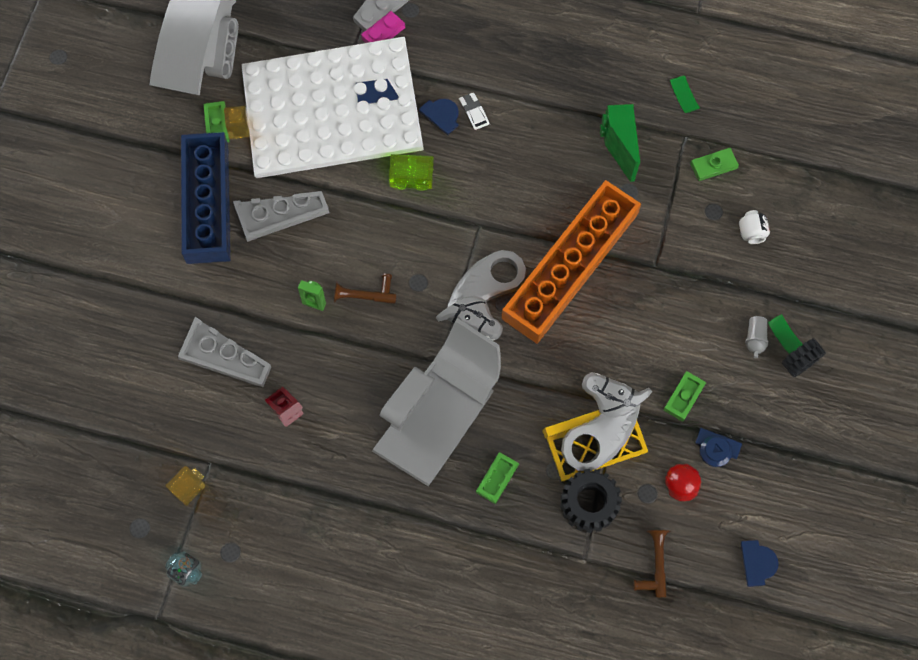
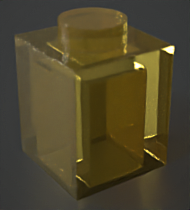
[224,106,250,139]
[166,465,206,506]

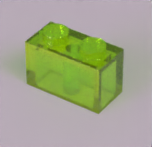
[389,154,434,191]

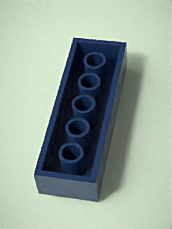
[181,132,231,264]

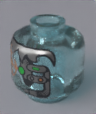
[165,551,202,587]

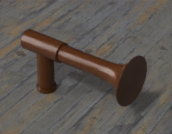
[334,274,396,304]
[634,530,671,597]

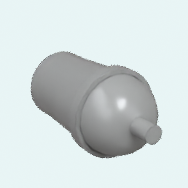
[745,316,768,358]

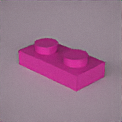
[361,11,405,43]

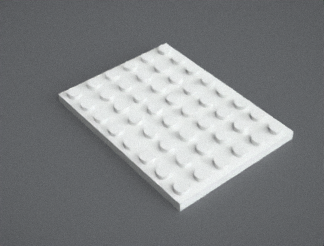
[241,37,424,178]

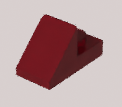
[265,387,303,427]

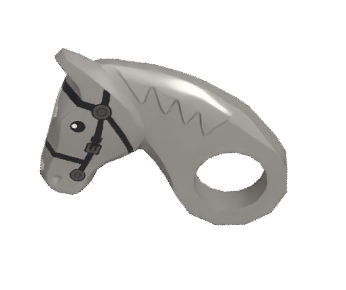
[436,250,526,341]
[561,372,652,471]

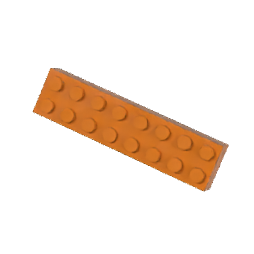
[501,180,641,344]

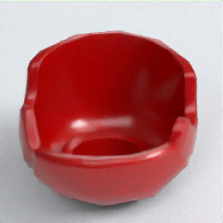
[665,464,701,502]

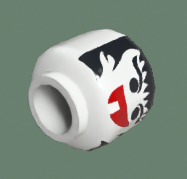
[739,210,770,244]

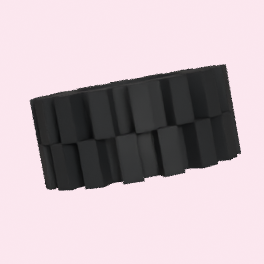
[782,338,826,378]

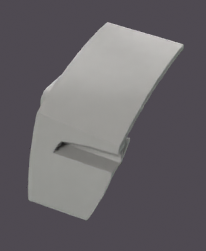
[149,0,238,95]
[372,318,501,487]

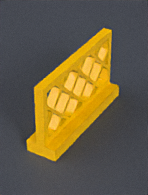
[542,410,648,482]

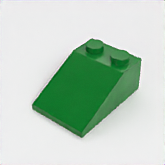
[600,104,640,182]

